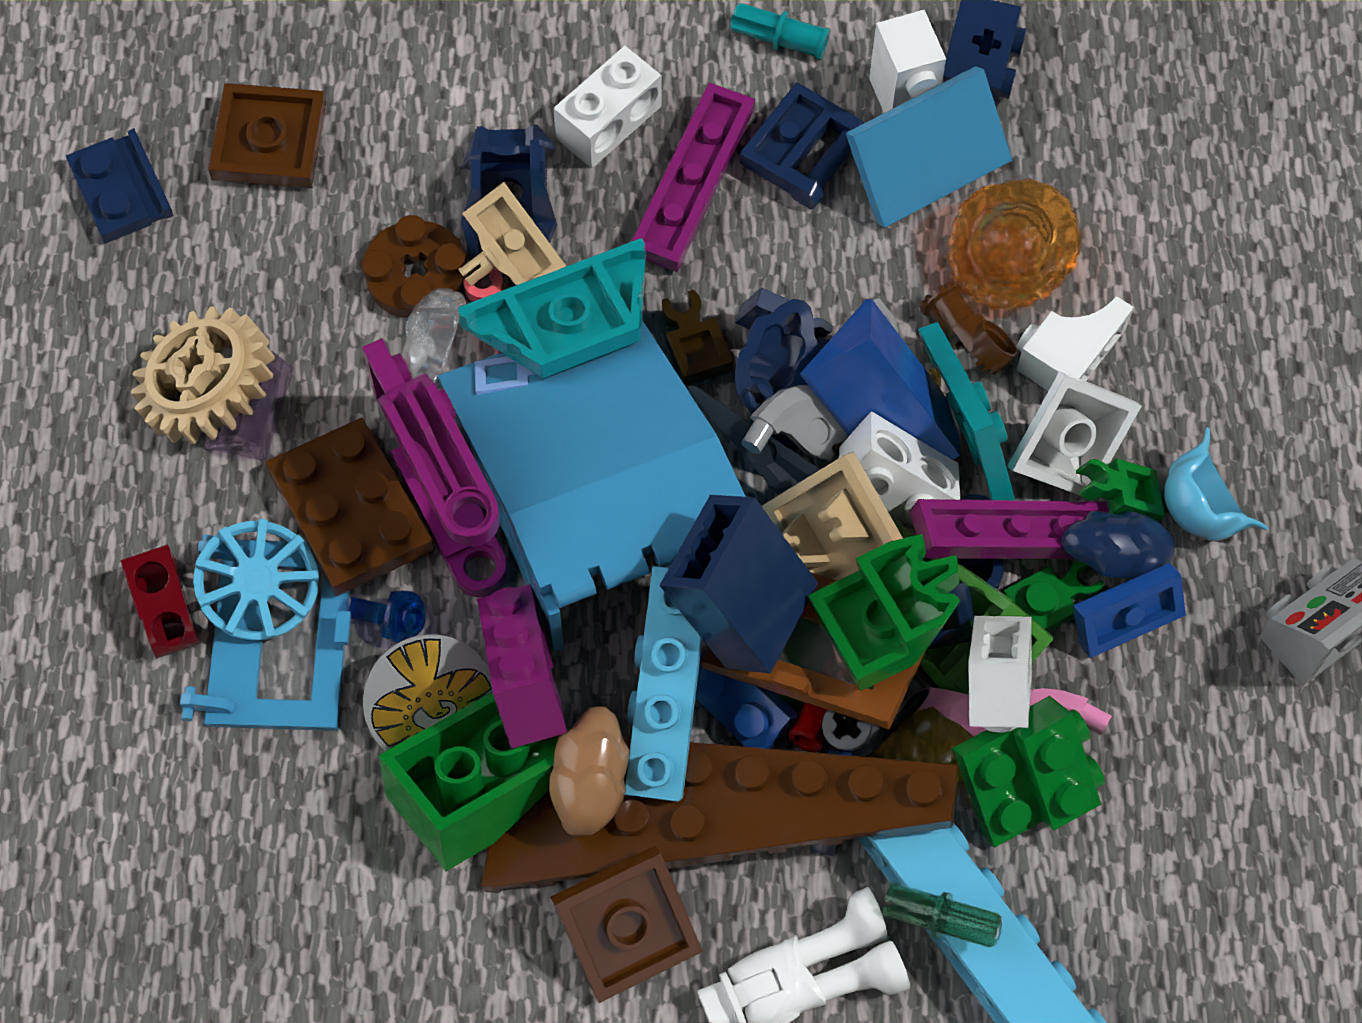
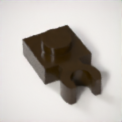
[662,290,733,386]

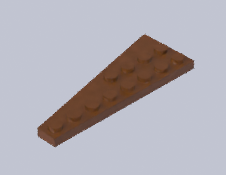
[481,736,958,893]

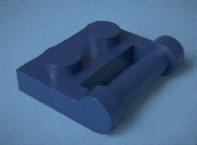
[739,82,865,209]

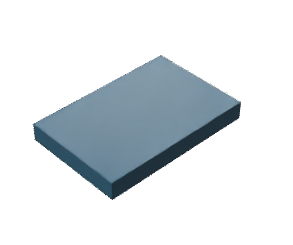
[845,66,1013,228]

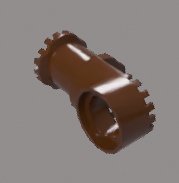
[920,280,1018,375]

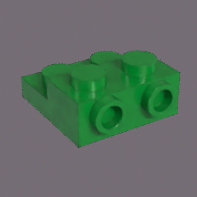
[952,696,1105,848]

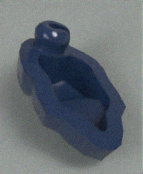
[735,299,820,413]
[1061,511,1175,579]

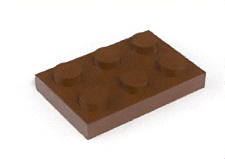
[265,417,434,597]

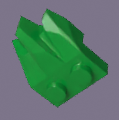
[808,534,961,692]

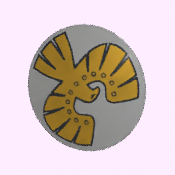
[363,634,493,751]

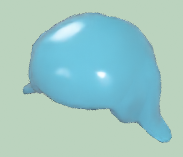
[1164,427,1268,541]

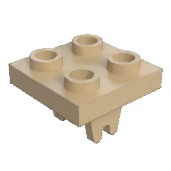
[762,451,903,581]

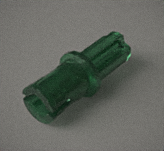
[883,881,1003,947]

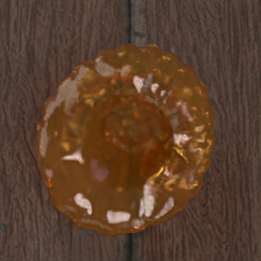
[947,178,1082,311]

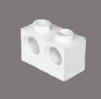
[554,46,662,168]
[839,411,960,530]
[969,616,1032,732]

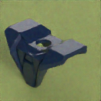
[461,125,557,270]

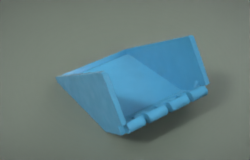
[437,321,746,652]

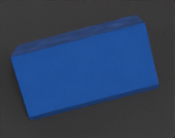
[800,299,960,460]

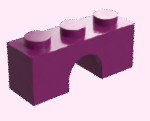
[477,584,567,748]

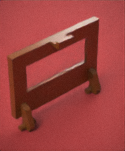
[701,573,926,729]

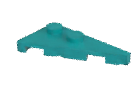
[918,322,1015,501]

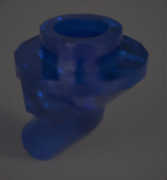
[348,590,426,644]

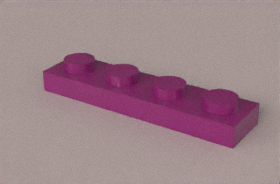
[631,82,755,272]
[909,499,1110,559]

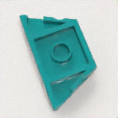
[455,238,646,379]

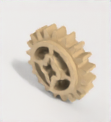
[131,306,275,444]

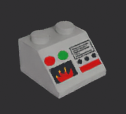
[1259,558,1362,686]

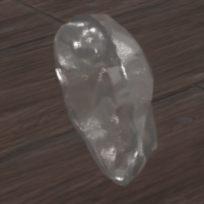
[402,288,466,383]

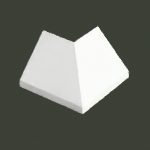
[1008,371,1142,496]

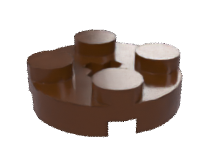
[362,215,467,318]

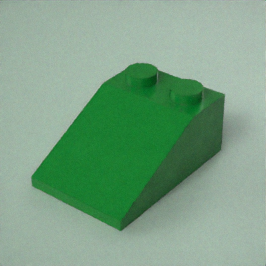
[378,692,570,871]

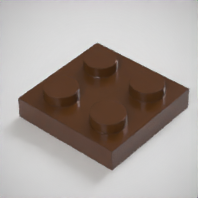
[208,83,327,188]
[550,846,703,1003]

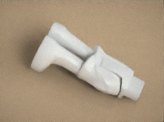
[697,887,910,1023]

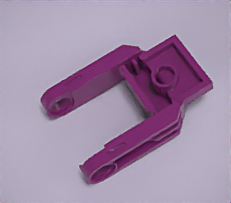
[362,338,508,597]

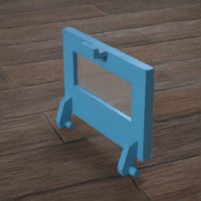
[180,534,351,731]

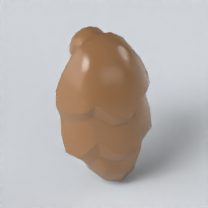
[549,706,630,837]

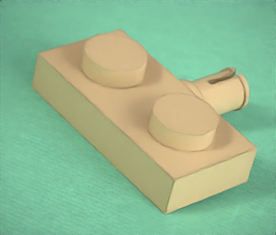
[458,182,566,287]

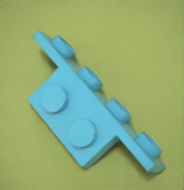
[625,566,702,801]

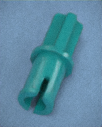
[730,3,830,60]

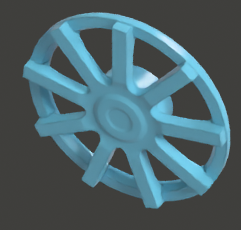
[193,519,319,641]

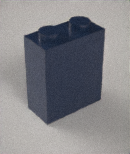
[659,495,818,674]

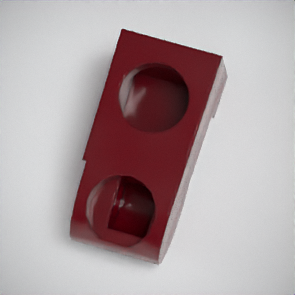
[120,544,199,659]

